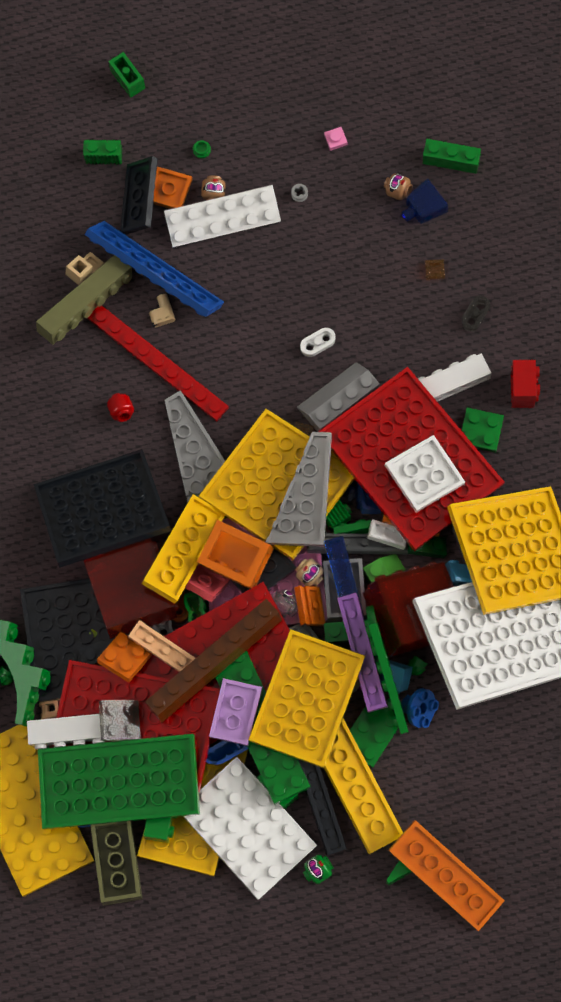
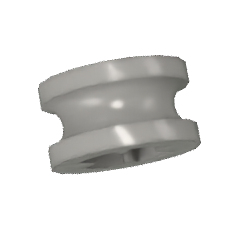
[291,184,308,202]

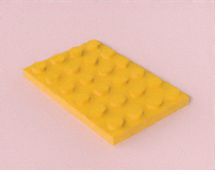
[248,629,365,768]

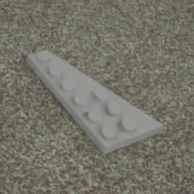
[165,390,225,502]
[266,432,332,547]

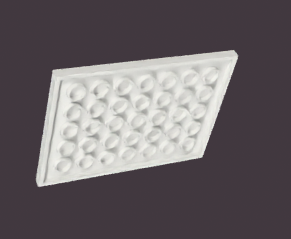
[412,582,561,710]

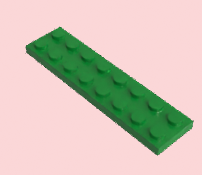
[215,651,311,804]

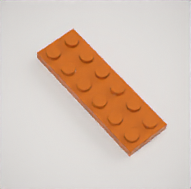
[388,820,505,931]

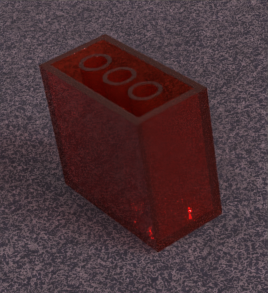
[84,538,179,639]
[362,561,454,657]

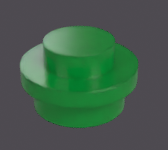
[193,140,211,159]

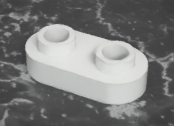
[300,328,335,357]

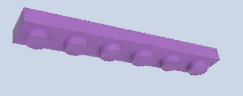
[337,593,388,712]

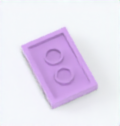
[209,678,262,746]

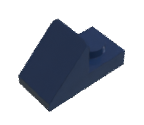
[356,482,381,514]

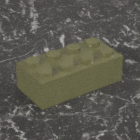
[91,821,143,906]

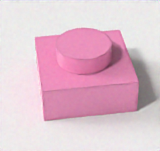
[324,127,348,151]

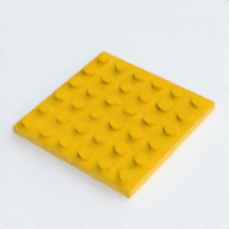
[199,409,355,561]
[447,486,561,615]

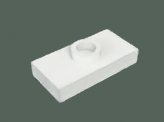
[367,519,407,550]

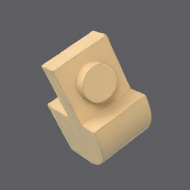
[66,252,104,285]

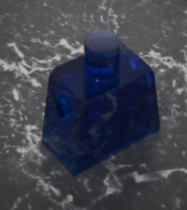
[401,179,448,224]

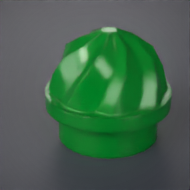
[408,655,427,675]
[0,665,14,685]

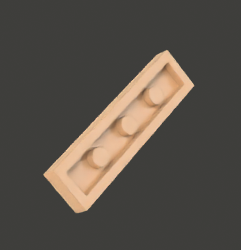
[128,620,196,672]

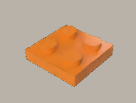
[153,166,193,209]
[97,632,152,683]

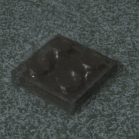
[99,700,141,741]

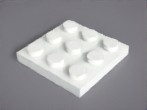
[384,435,465,512]

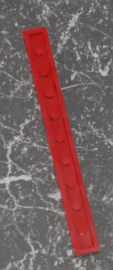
[87,306,229,422]

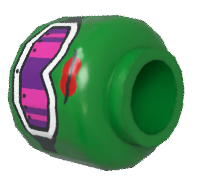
[303,854,334,884]

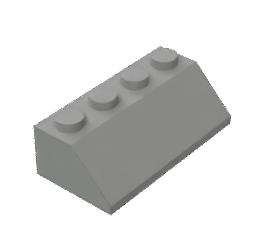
[297,362,380,432]

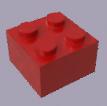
[511,360,540,408]

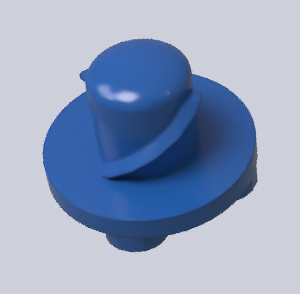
[401,688,439,728]

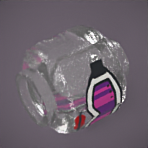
[272,589,298,618]

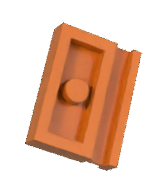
[294,585,326,626]

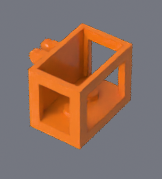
[197,520,274,589]

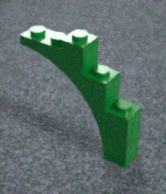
[0,620,51,727]

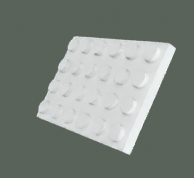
[183,757,317,900]

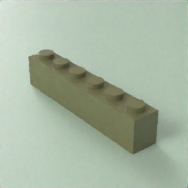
[36,255,132,345]

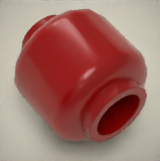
[107,393,134,422]

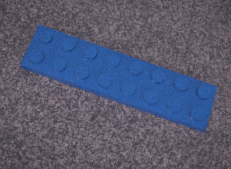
[85,221,224,317]

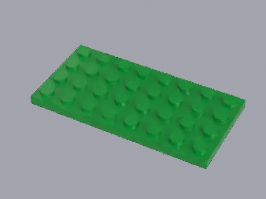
[38,734,200,829]

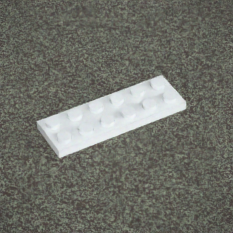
[164,185,281,247]

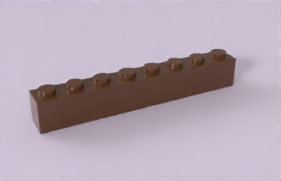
[145,599,282,723]

